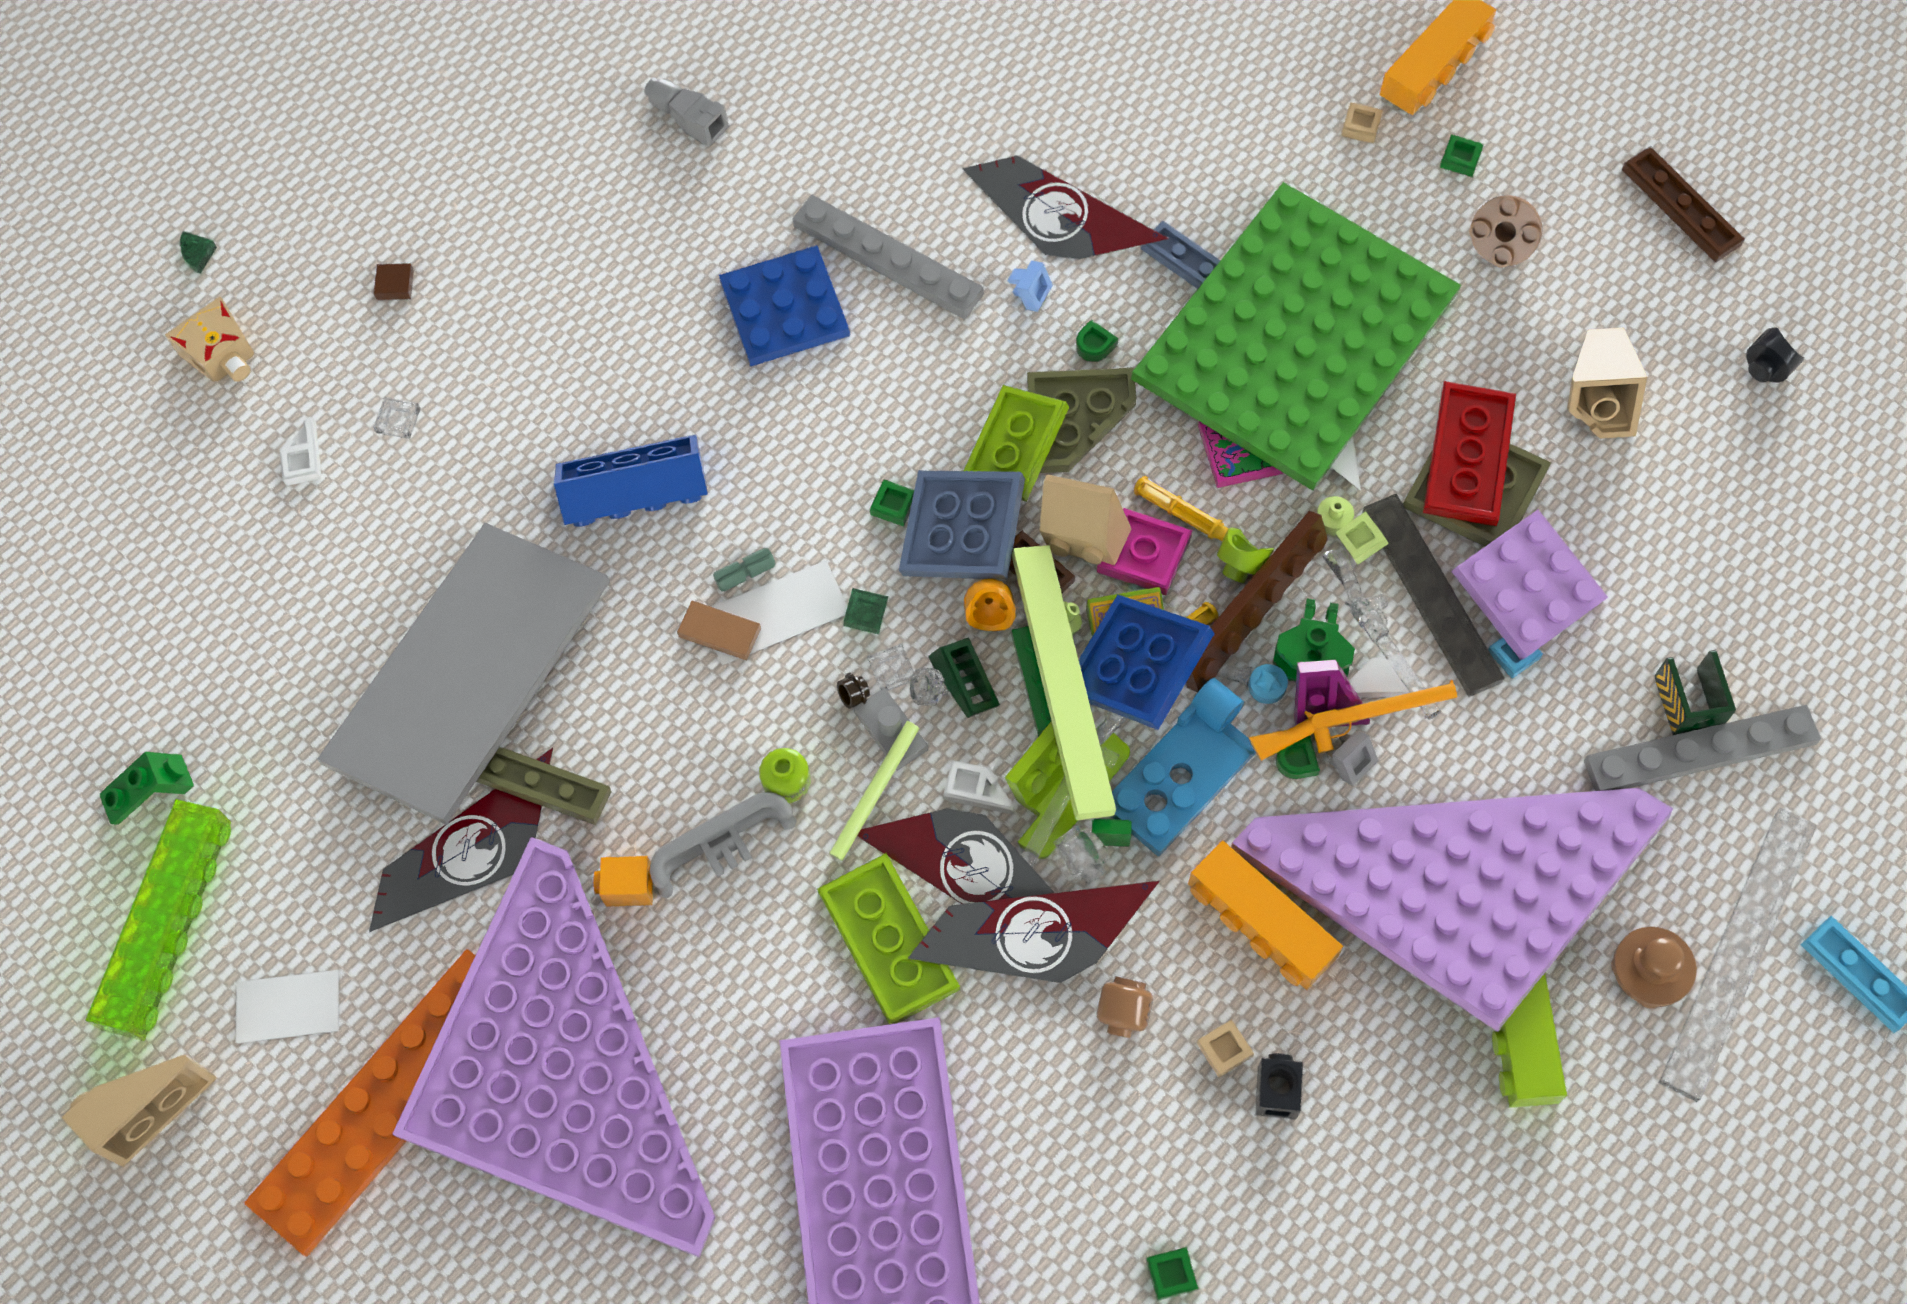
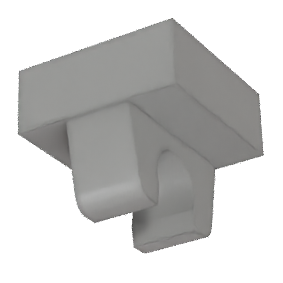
[1326,730,1379,786]

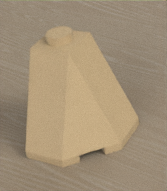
[1567,327,1647,439]

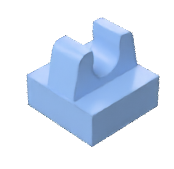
[1008,260,1053,312]

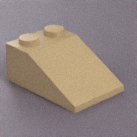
[61,1054,217,1167]

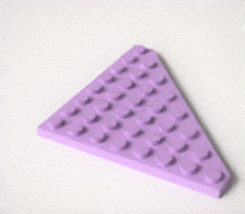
[1231,788,1673,1032]
[392,837,716,1258]

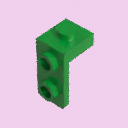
[100,751,194,825]

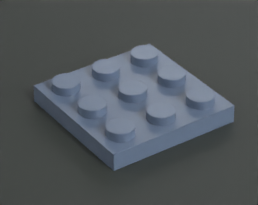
[899,470,1025,580]

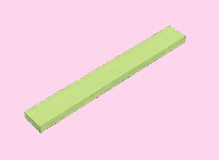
[1012,545,1116,820]

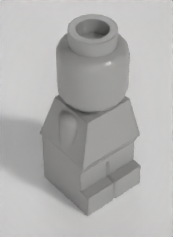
[644,77,729,147]

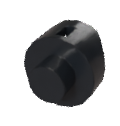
[1746,327,1804,383]

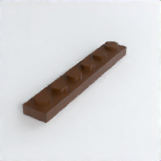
[1186,511,1328,692]

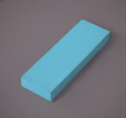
[1800,916,1907,1033]

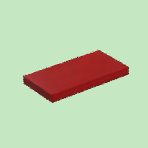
[1422,381,1516,526]

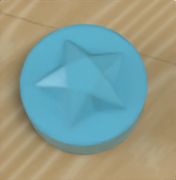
[1248,664,1288,704]

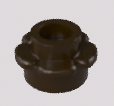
[837,672,870,709]

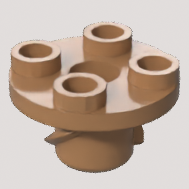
[1469,195,1543,268]
[1611,927,1697,1009]

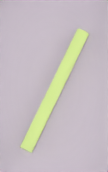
[829,721,920,861]

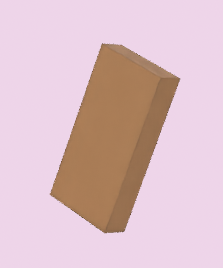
[677,600,761,661]

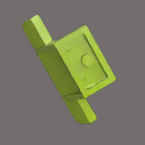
[1005,721,1130,859]

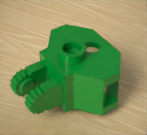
[1273,598,1355,682]

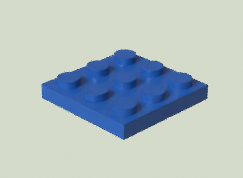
[719,245,850,367]
[1078,594,1215,730]

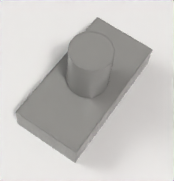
[854,688,928,771]

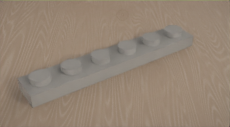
[792,195,984,319]
[1584,705,1821,791]

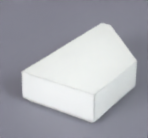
[279,417,322,486]
[1349,657,1413,698]
[943,760,1014,814]

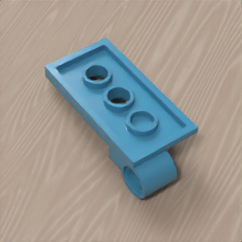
[1111,677,1256,857]

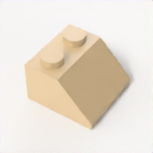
[1039,474,1131,565]

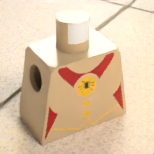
[165,296,254,382]

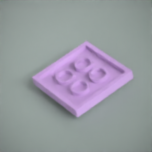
[1451,510,1608,660]

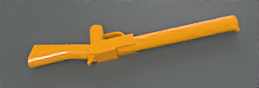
[1248,679,1457,761]

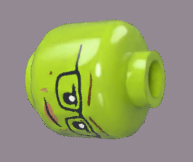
[759,748,811,803]

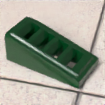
[928,637,1000,718]

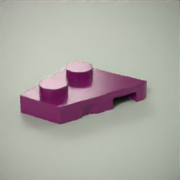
[1294,660,1370,727]

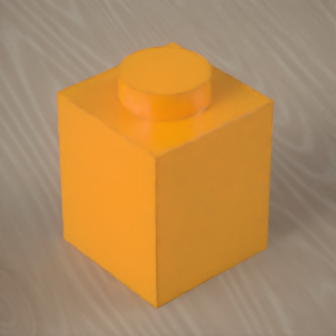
[593,856,653,907]

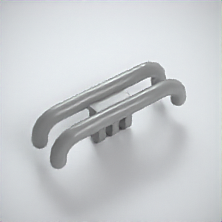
[649,792,796,898]

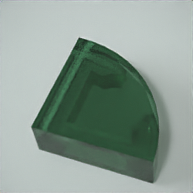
[179,230,217,274]

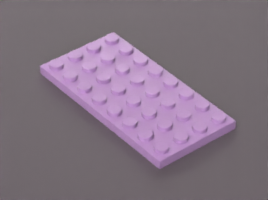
[780,1017,980,1304]

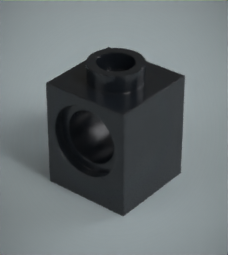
[1255,1053,1303,1120]

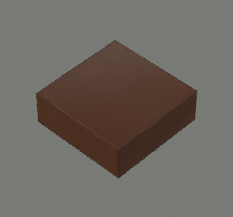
[374,263,414,300]

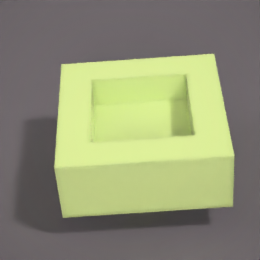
[1335,511,1389,565]

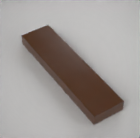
[1622,146,1745,263]

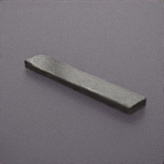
[1362,493,1504,697]

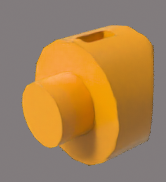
[964,579,1016,631]

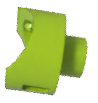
[1217,527,1274,583]

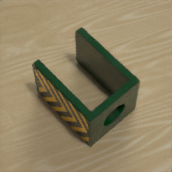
[1655,650,1736,735]

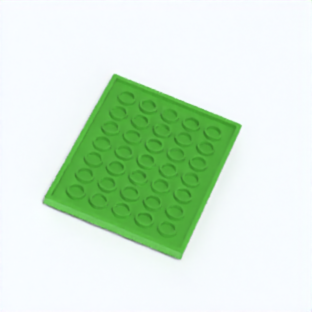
[1131,182,1461,491]

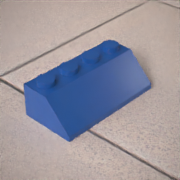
[554,434,708,527]

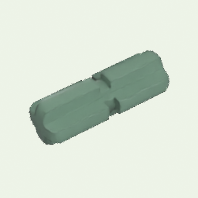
[713,548,776,591]

